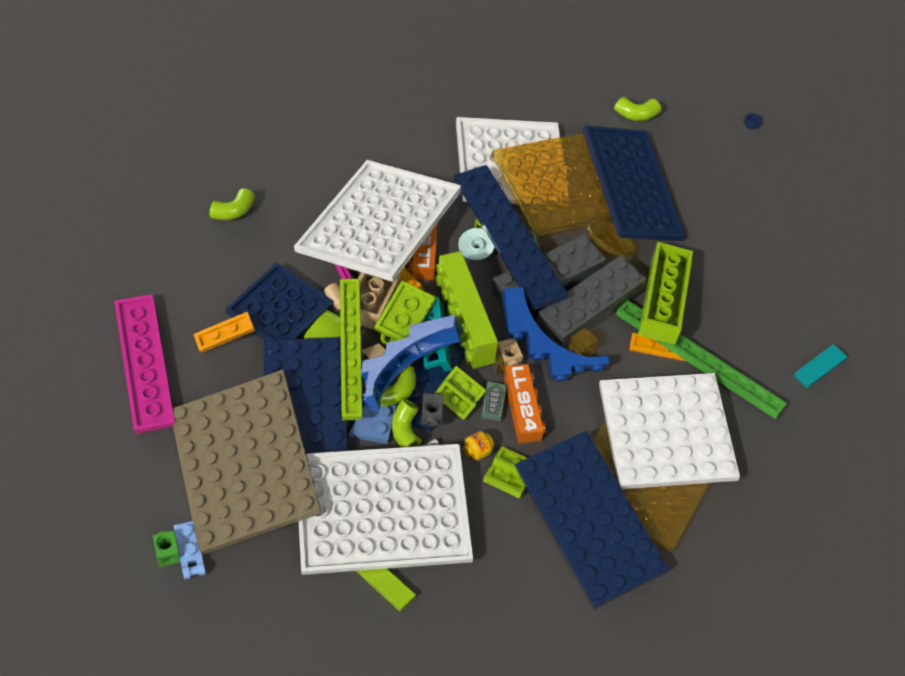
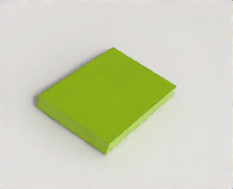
[374,280,436,341]

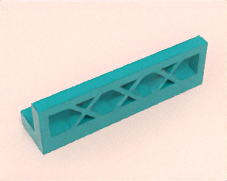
[423,297,452,372]

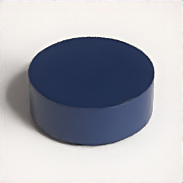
[744,113,762,130]

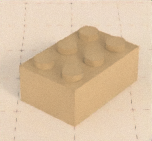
[358,272,401,331]

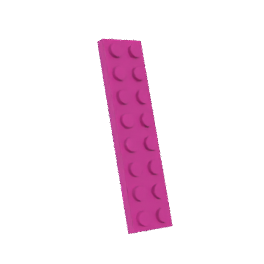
[114,294,175,434]

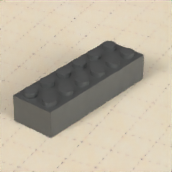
[492,234,606,309]
[536,255,646,348]

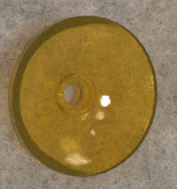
[587,217,636,258]

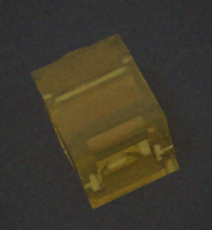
[569,327,598,357]

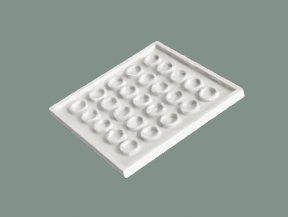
[456,117,569,206]
[599,373,740,489]

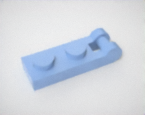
[174,521,206,580]

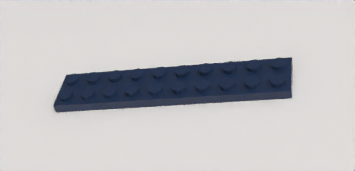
[454,165,568,310]

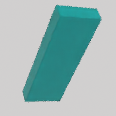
[794,344,847,389]

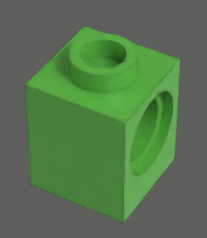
[153,531,181,567]

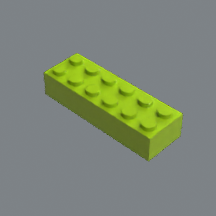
[638,242,693,345]
[436,251,498,369]

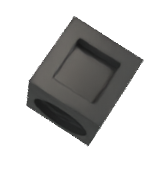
[421,393,444,426]

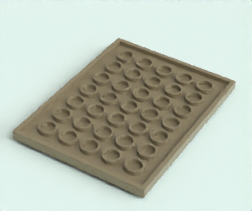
[172,370,322,555]

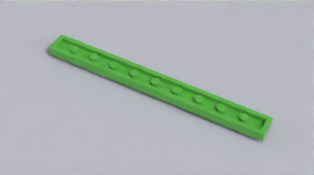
[616,300,787,419]

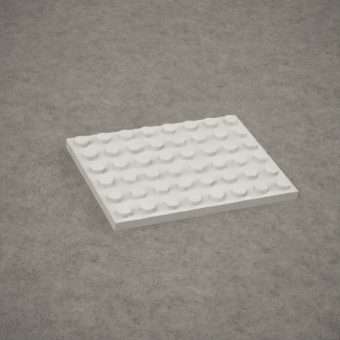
[294,160,461,282]
[299,444,473,575]

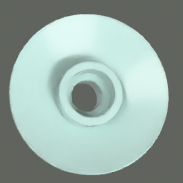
[458,228,495,260]

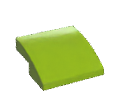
[304,310,341,339]
[434,366,486,420]
[483,446,527,499]

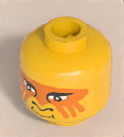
[463,431,494,461]

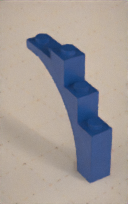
[502,287,609,382]
[361,315,461,412]

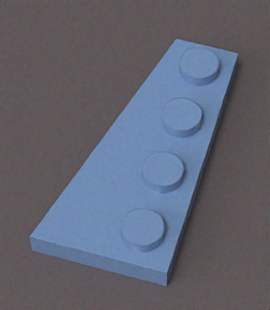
[348,377,397,444]

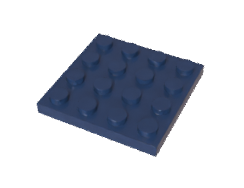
[226,262,334,341]

